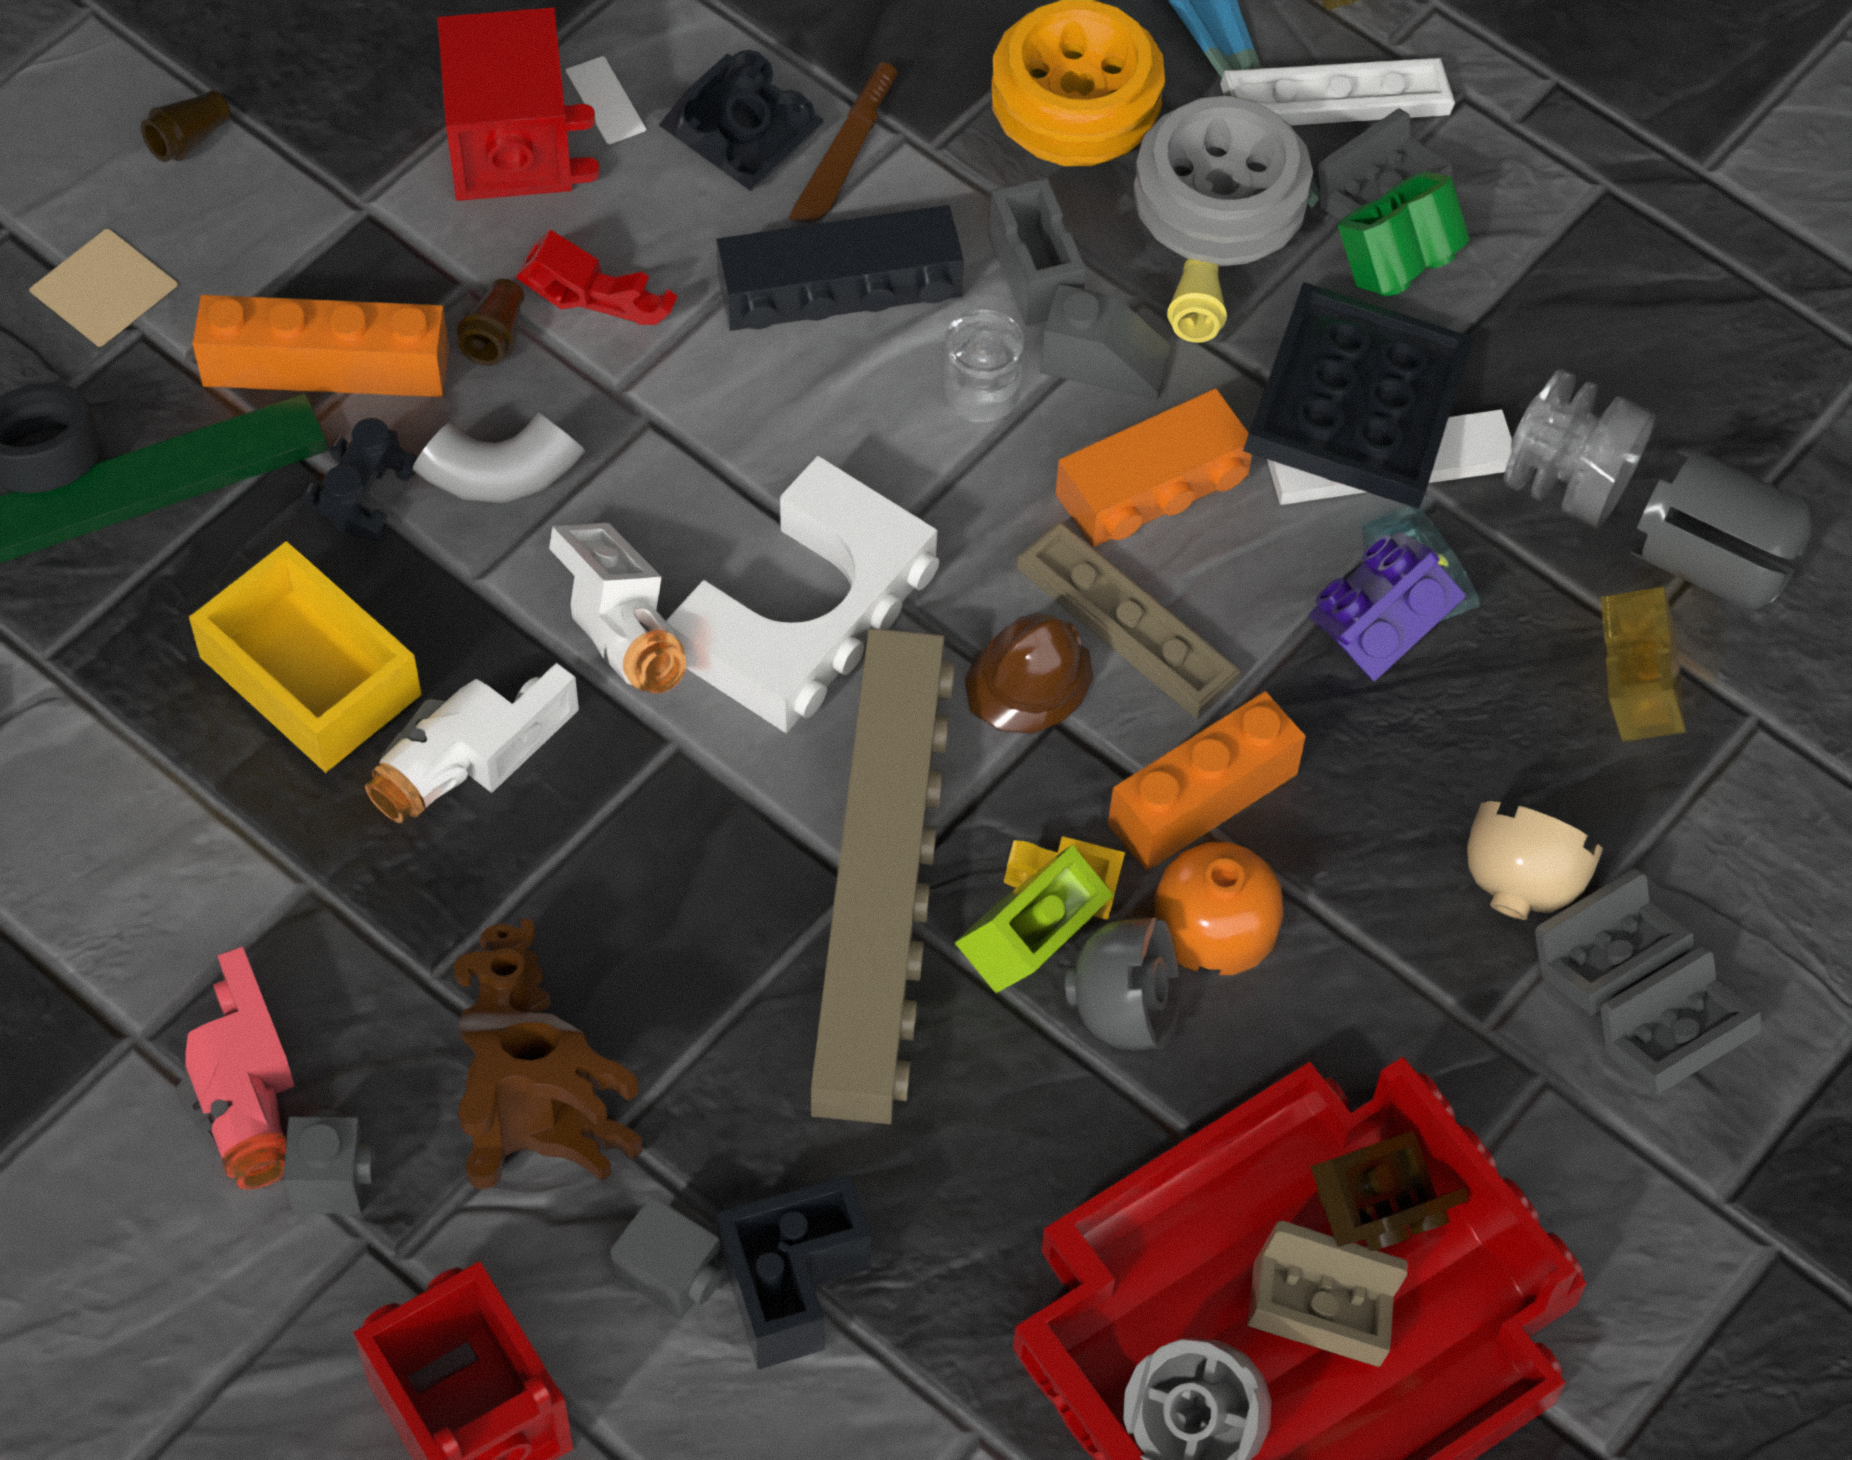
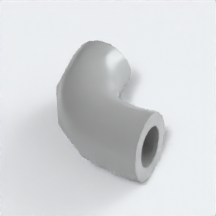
[413,412,586,503]

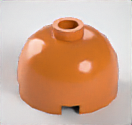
[1153,842,1284,975]

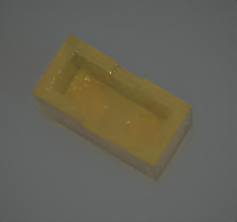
[1601,587,1686,742]

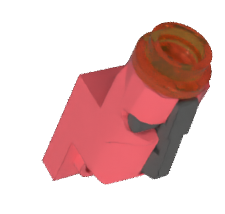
[175,946,295,1190]

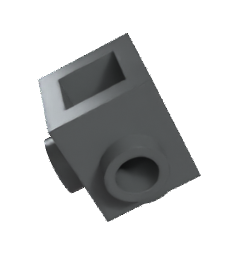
[283,1110,375,1214]

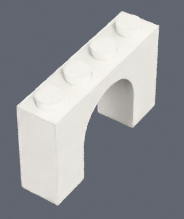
[666,456,939,734]

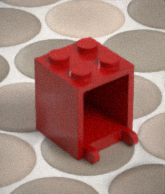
[437,7,600,201]
[353,1261,573,1460]

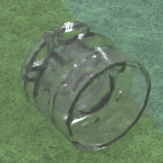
[1503,368,1656,529]

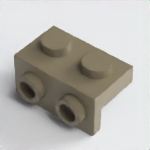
[1247,1221,1408,1367]

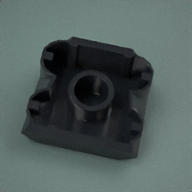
[659,50,825,191]

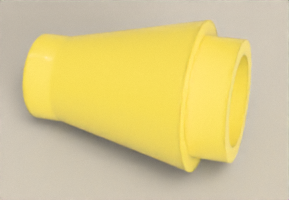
[1167,259,1227,343]

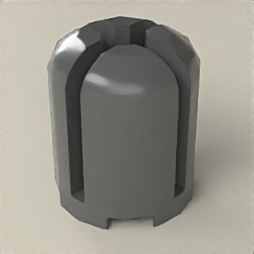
[1630,444,1811,609]

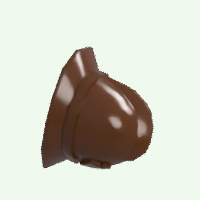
[965,613,1093,734]

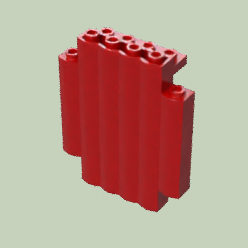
[1013,1057,1587,1460]

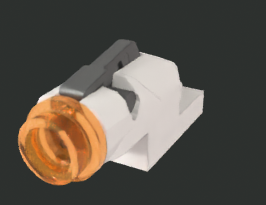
[549,523,686,693]
[365,663,579,823]

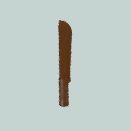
[789,62,897,222]

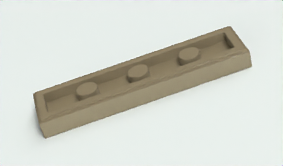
[1016,521,1242,720]

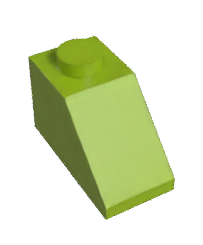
[955,844,1114,993]

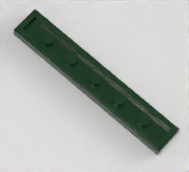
[0,393,328,563]

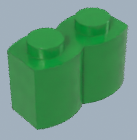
[1337,171,1470,296]

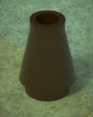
[141,90,231,162]
[457,279,525,366]

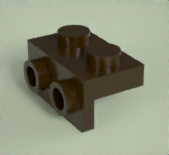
[1310,1130,1470,1251]

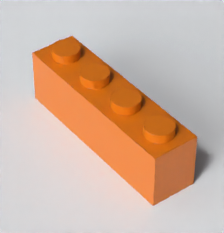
[192,295,449,397]

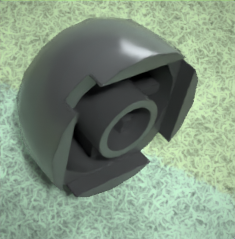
[1065,917,1179,1051]

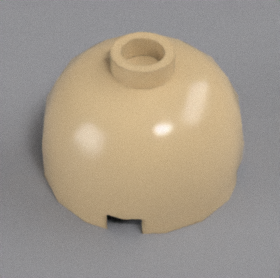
[1467,801,1603,920]

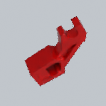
[515,229,678,325]

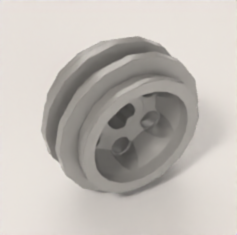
[1133,96,1313,267]

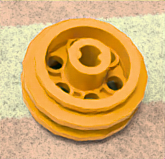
[991,0,1165,166]

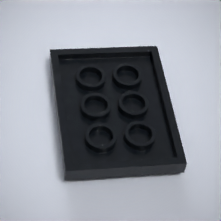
[1243,282,1473,509]

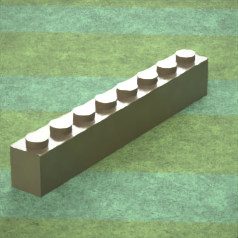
[811,629,955,1124]

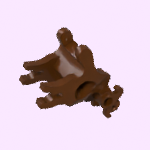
[453,918,643,1189]

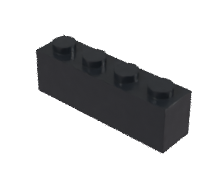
[716,205,964,331]

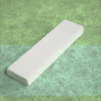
[1220,58,1455,125]
[1267,410,1518,505]

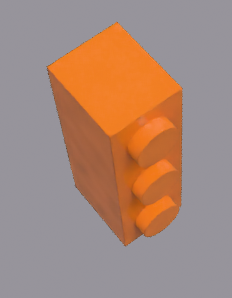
[1055,388,1252,547]
[1108,691,1306,871]

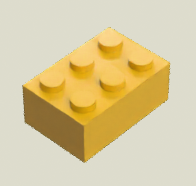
[189,541,421,773]

